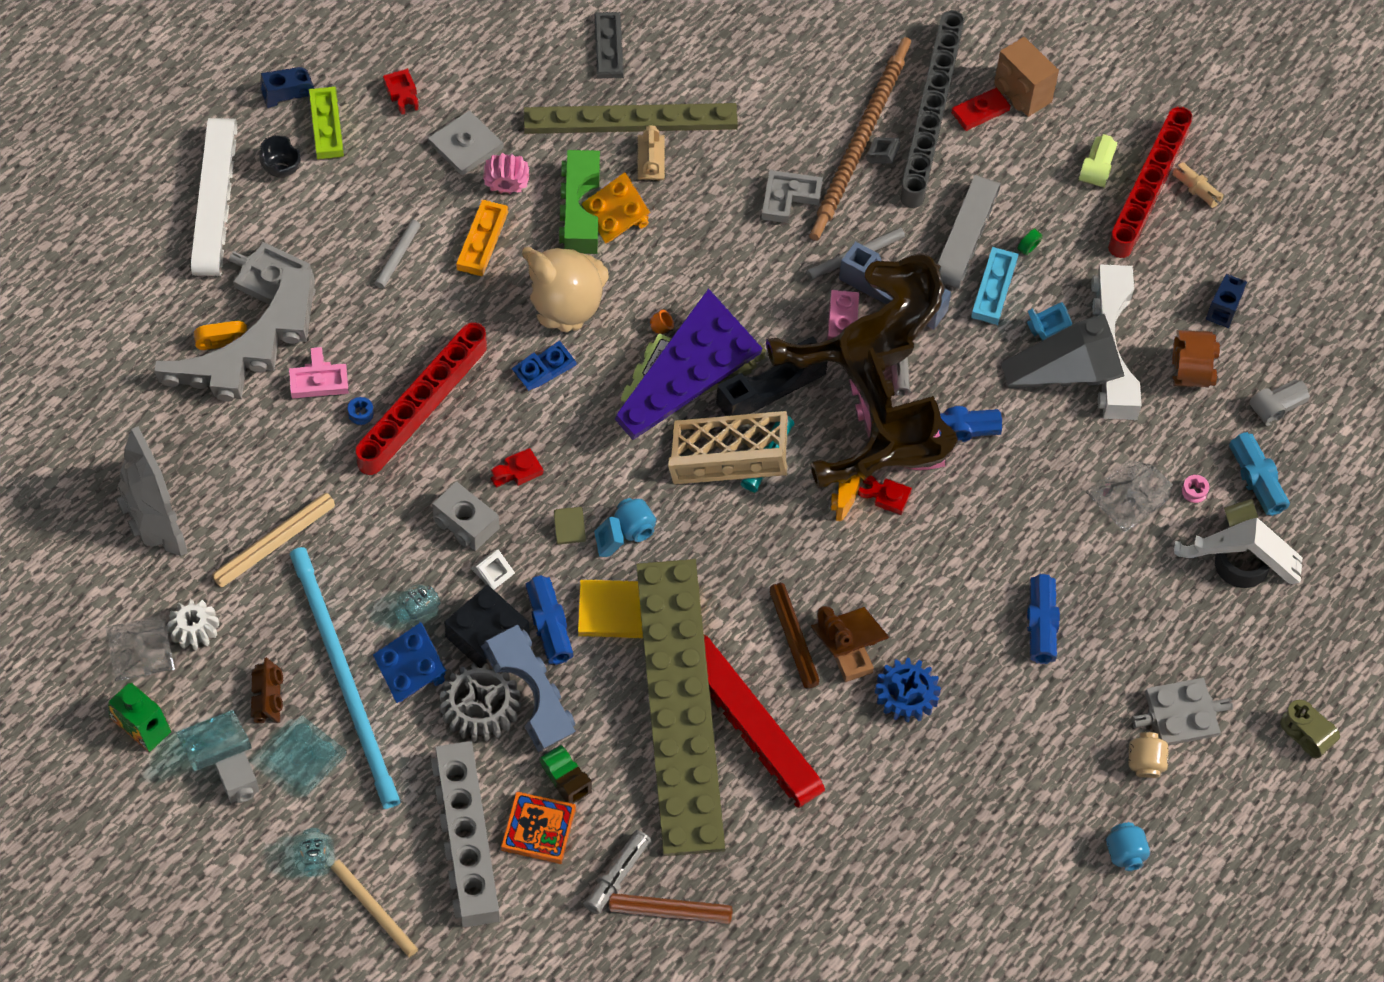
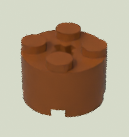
[1172,330,1220,388]

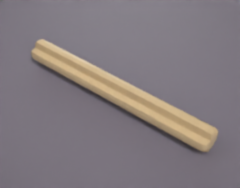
[212,493,335,587]

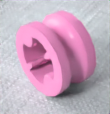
[1182,475,1209,503]

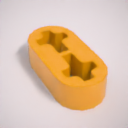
[194,321,248,350]

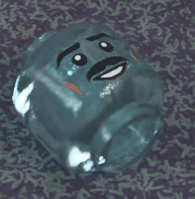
[395,584,441,627]
[293,828,335,877]

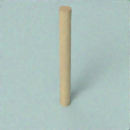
[330,860,418,958]

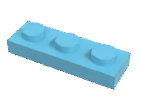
[971,247,1019,325]

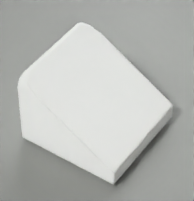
[471,550,515,590]

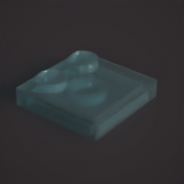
[176,710,252,772]
[260,715,347,797]

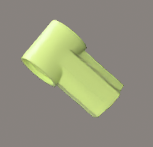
[1079,134,1117,188]

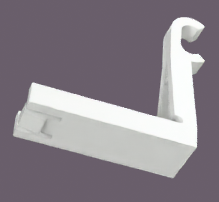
[1174,518,1303,584]

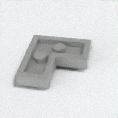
[761,170,823,223]

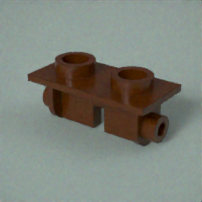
[250,657,283,723]

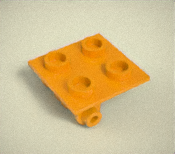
[581,172,651,243]

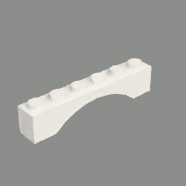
[1091,265,1141,420]

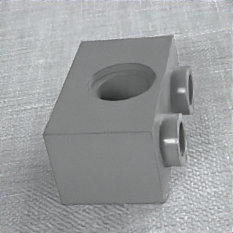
[432,481,500,551]

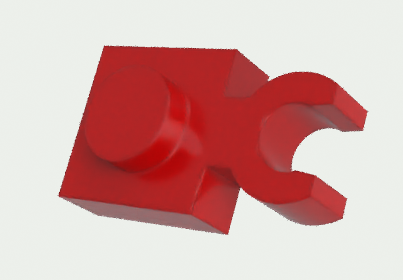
[383,69,419,115]
[858,476,912,515]

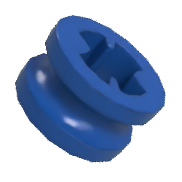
[347,397,374,425]

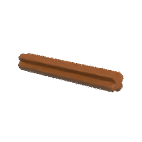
[609,893,733,924]

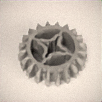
[439,662,521,742]

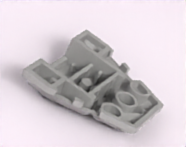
[116,426,188,556]

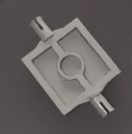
[229,242,316,305]
[1131,677,1233,746]

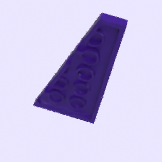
[615,288,763,440]

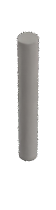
[374,220,421,289]

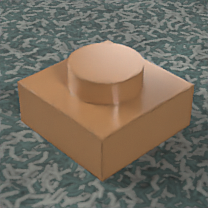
[835,647,874,682]

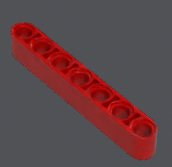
[1108,107,1193,258]
[355,322,487,475]
[704,635,825,808]

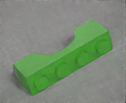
[559,150,600,254]

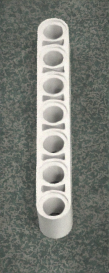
[191,118,237,276]

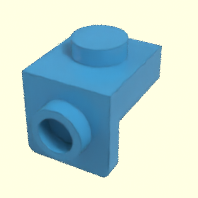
[1027,302,1073,340]

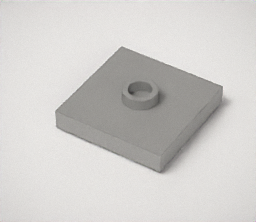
[428,110,504,176]

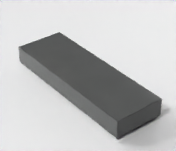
[594,12,624,79]

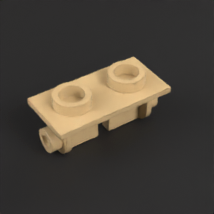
[638,125,665,180]

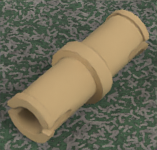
[1173,162,1224,208]

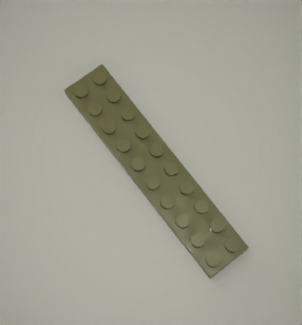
[637,559,725,856]

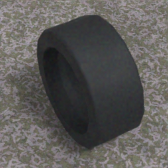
[1215,553,1270,588]

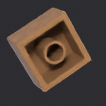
[994,36,1059,117]

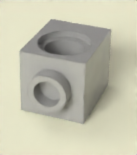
[215,749,259,804]

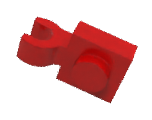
[491,448,544,488]

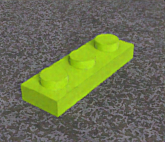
[309,86,344,159]

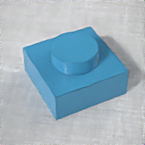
[594,517,624,557]

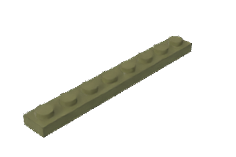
[524,103,738,134]

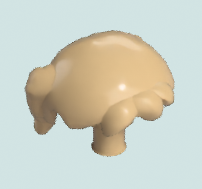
[522,247,609,332]

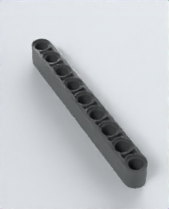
[900,10,964,208]

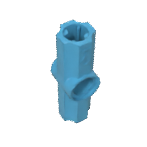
[1229,432,1290,516]

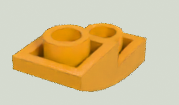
[831,475,861,521]

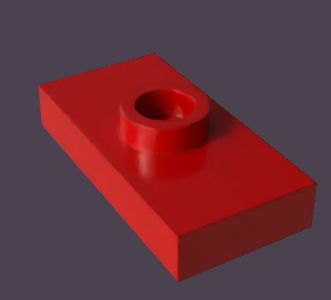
[951,87,1011,131]

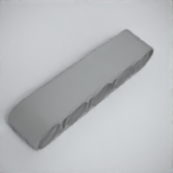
[938,175,1001,289]

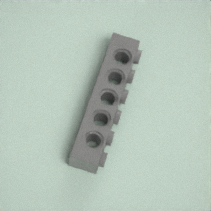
[431,741,500,928]

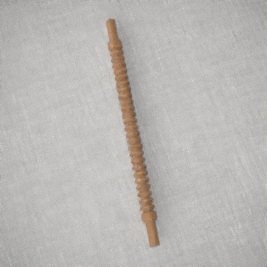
[809,37,911,241]

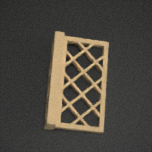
[668,411,788,484]

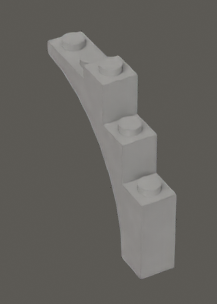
[154,267,315,402]

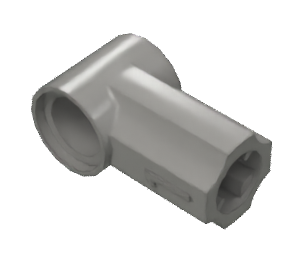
[1249,379,1310,426]

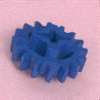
[875,658,941,723]

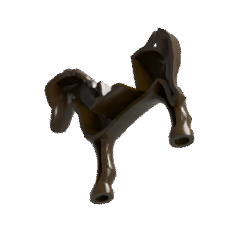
[766,253,958,489]

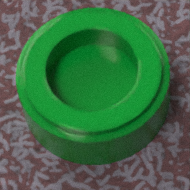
[1017,228,1043,255]

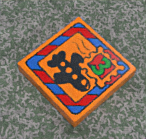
[501,791,576,864]

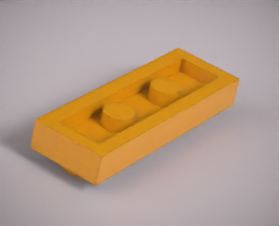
[456,199,508,277]

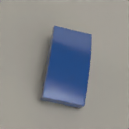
[512,341,577,391]

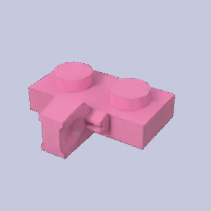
[289,347,349,399]

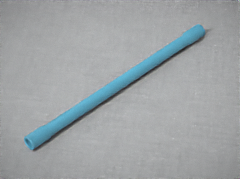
[290,547,401,809]

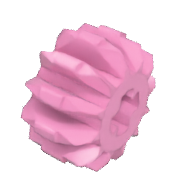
[483,153,529,194]

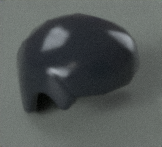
[259,135,301,178]

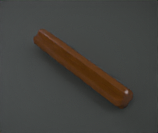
[769,582,820,689]

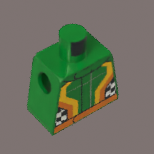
[108,682,172,753]

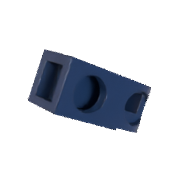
[260,67,314,108]
[1206,273,1247,328]

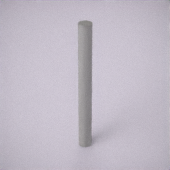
[806,228,905,280]

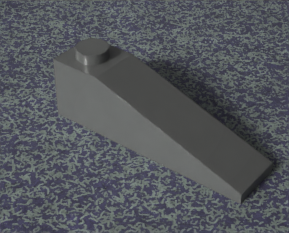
[1000,313,1124,388]

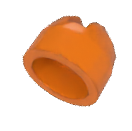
[650,310,674,334]

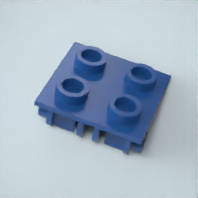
[373,622,446,703]

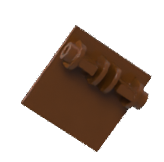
[811,606,889,658]

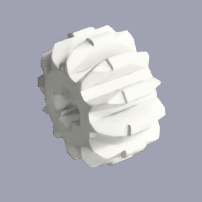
[167,598,219,651]

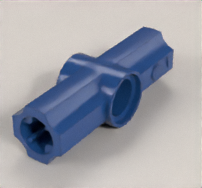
[938,406,1002,442]
[1027,574,1060,664]
[525,575,573,665]

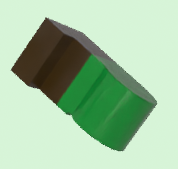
[539,745,592,804]

